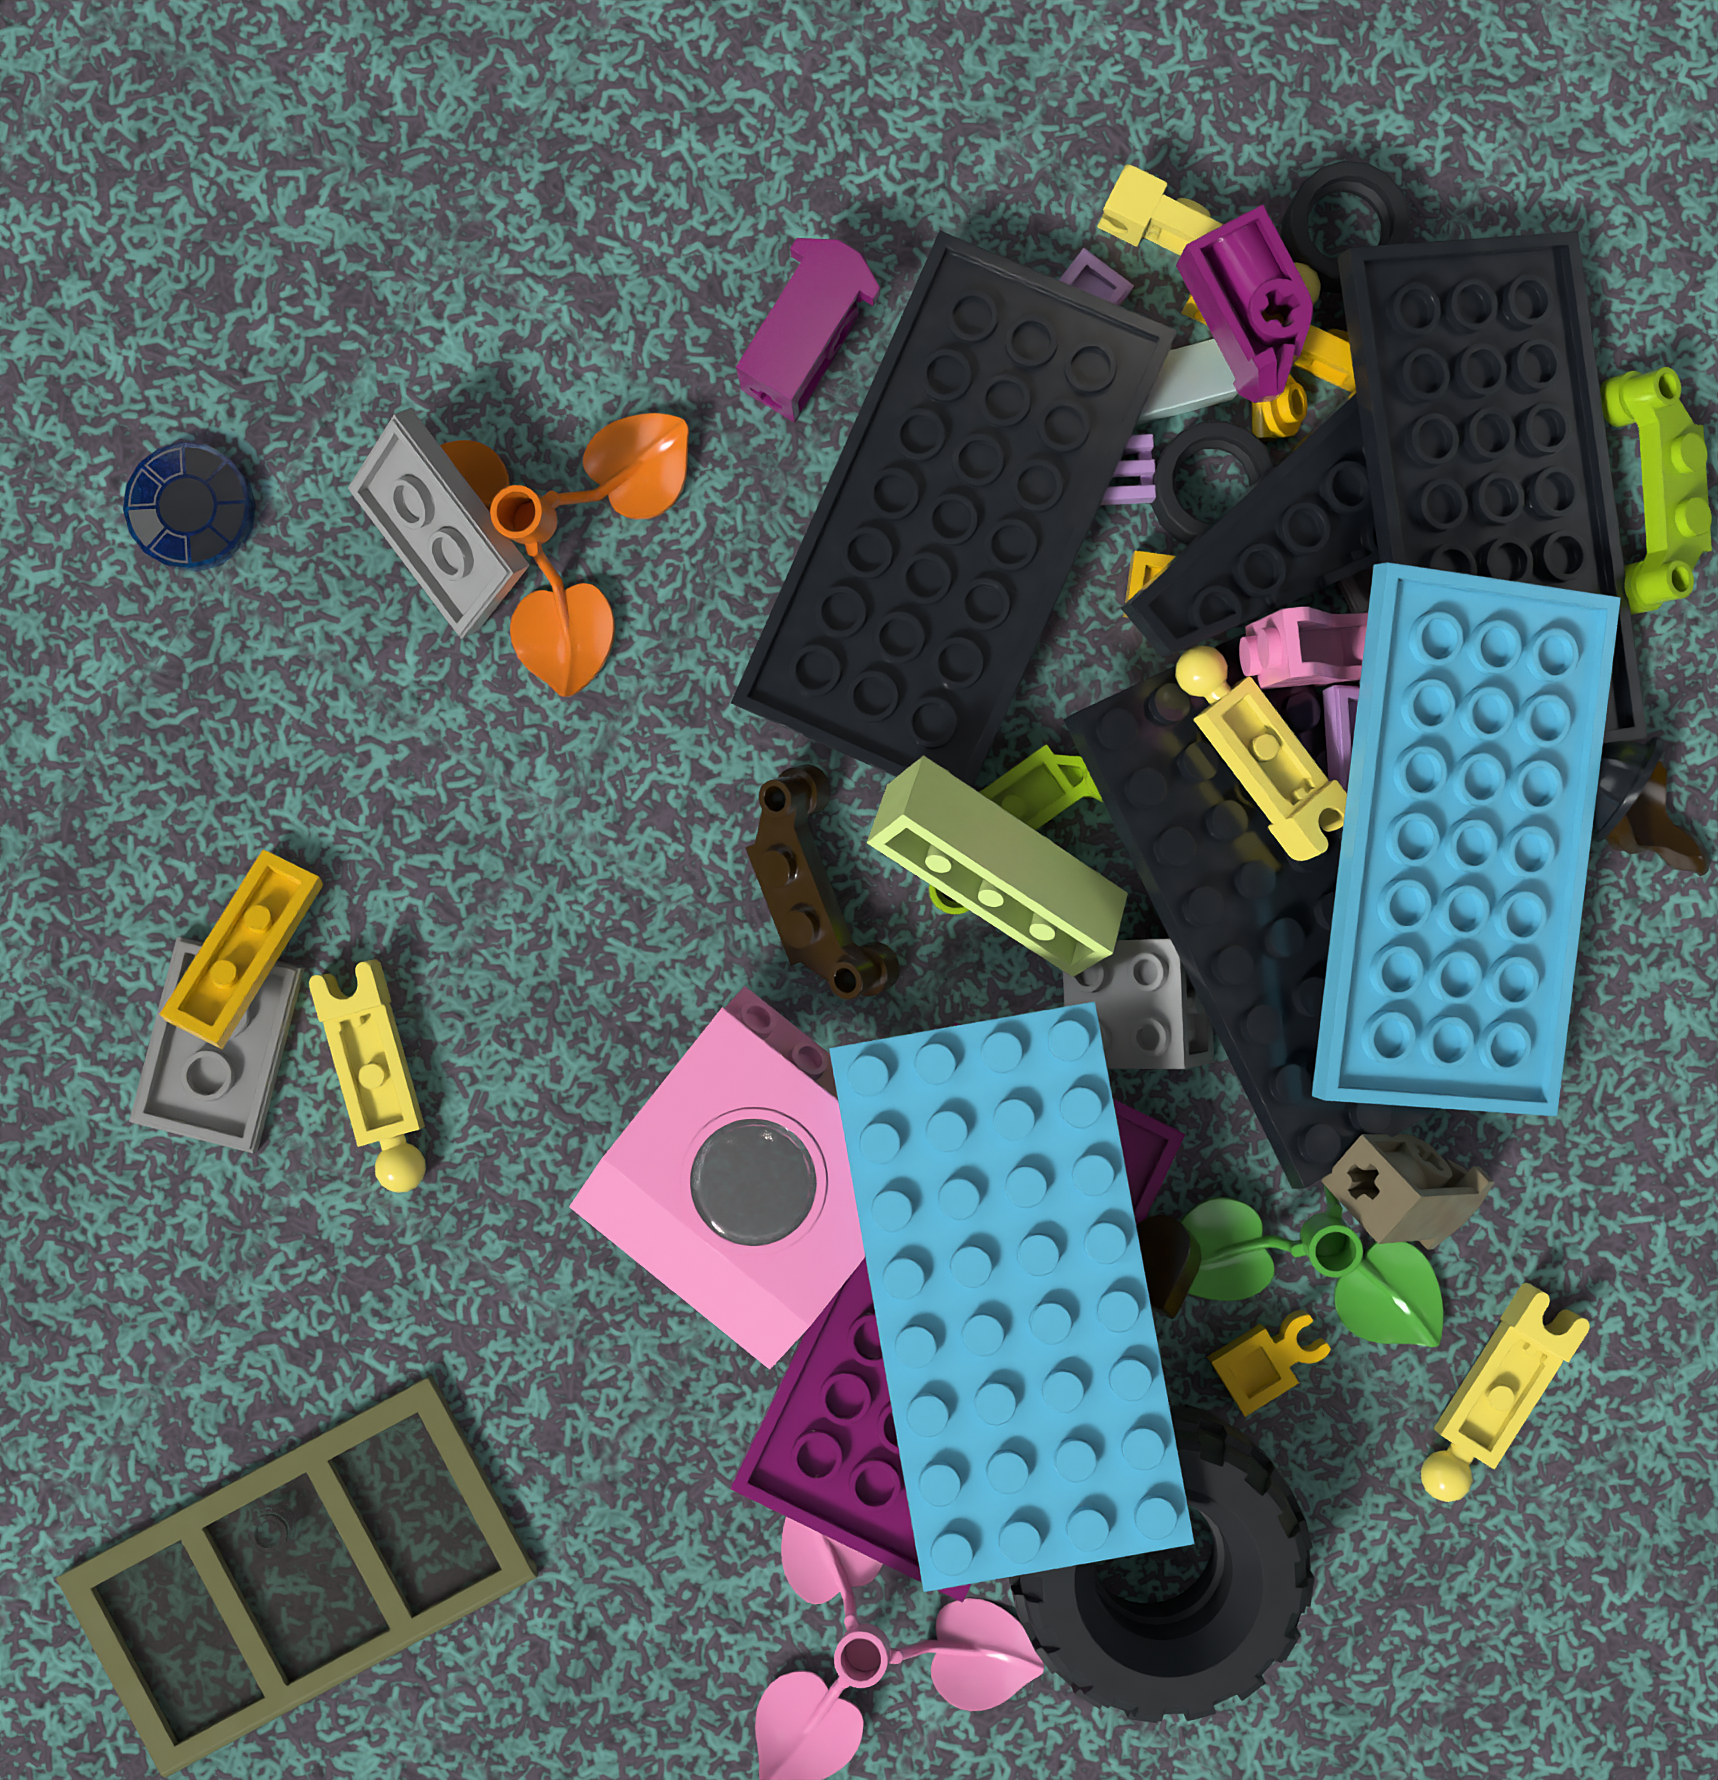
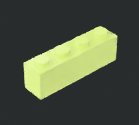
[867,755,1128,977]

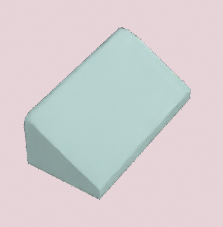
[1136,339,1238,426]

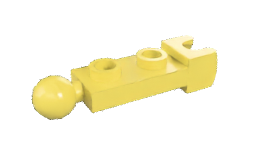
[1097,165,1321,306]
[1175,645,1347,861]
[309,959,426,1193]
[1421,1283,1590,1502]

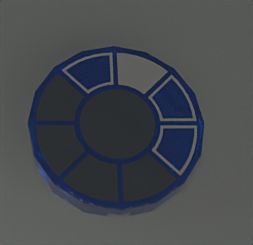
[123,442,256,572]

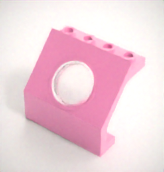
[569,986,865,1369]

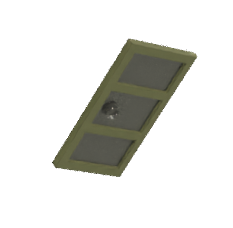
[56,1374,538,1778]

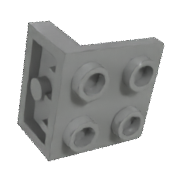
[1063,938,1214,1069]

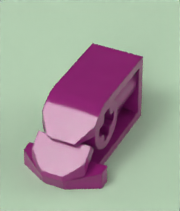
[1176,204,1313,403]
[736,238,880,423]

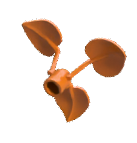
[440,413,689,697]

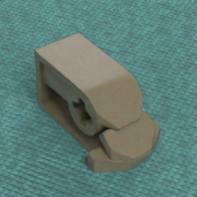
[1321,1134,1494,1250]

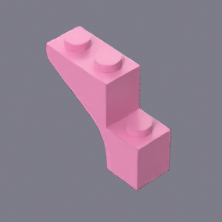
[1239,607,1368,690]

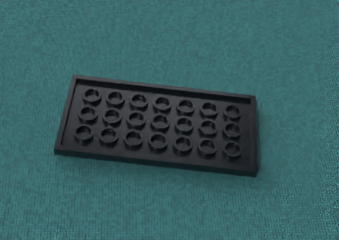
[731,230,1177,788]
[1337,231,1647,744]
[1063,633,1441,1189]

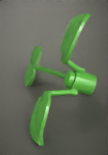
[1180,1178,1443,1347]

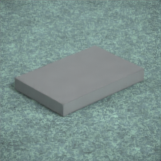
[348,408,530,639]
[129,936,305,1153]

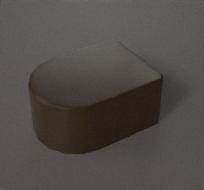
[1136,1215,1202,1319]

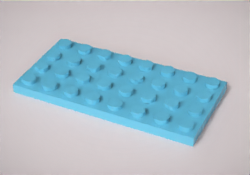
[1312,562,1621,1116]
[829,1002,1195,1592]

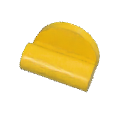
[1252,374,1308,442]

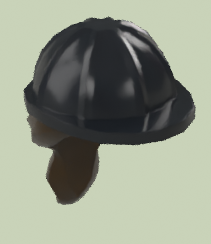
[1591,737,1710,876]

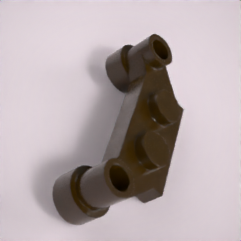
[745,764,900,999]

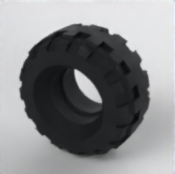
[1008,1404,1315,1723]

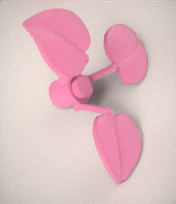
[755,1517,1044,1780]

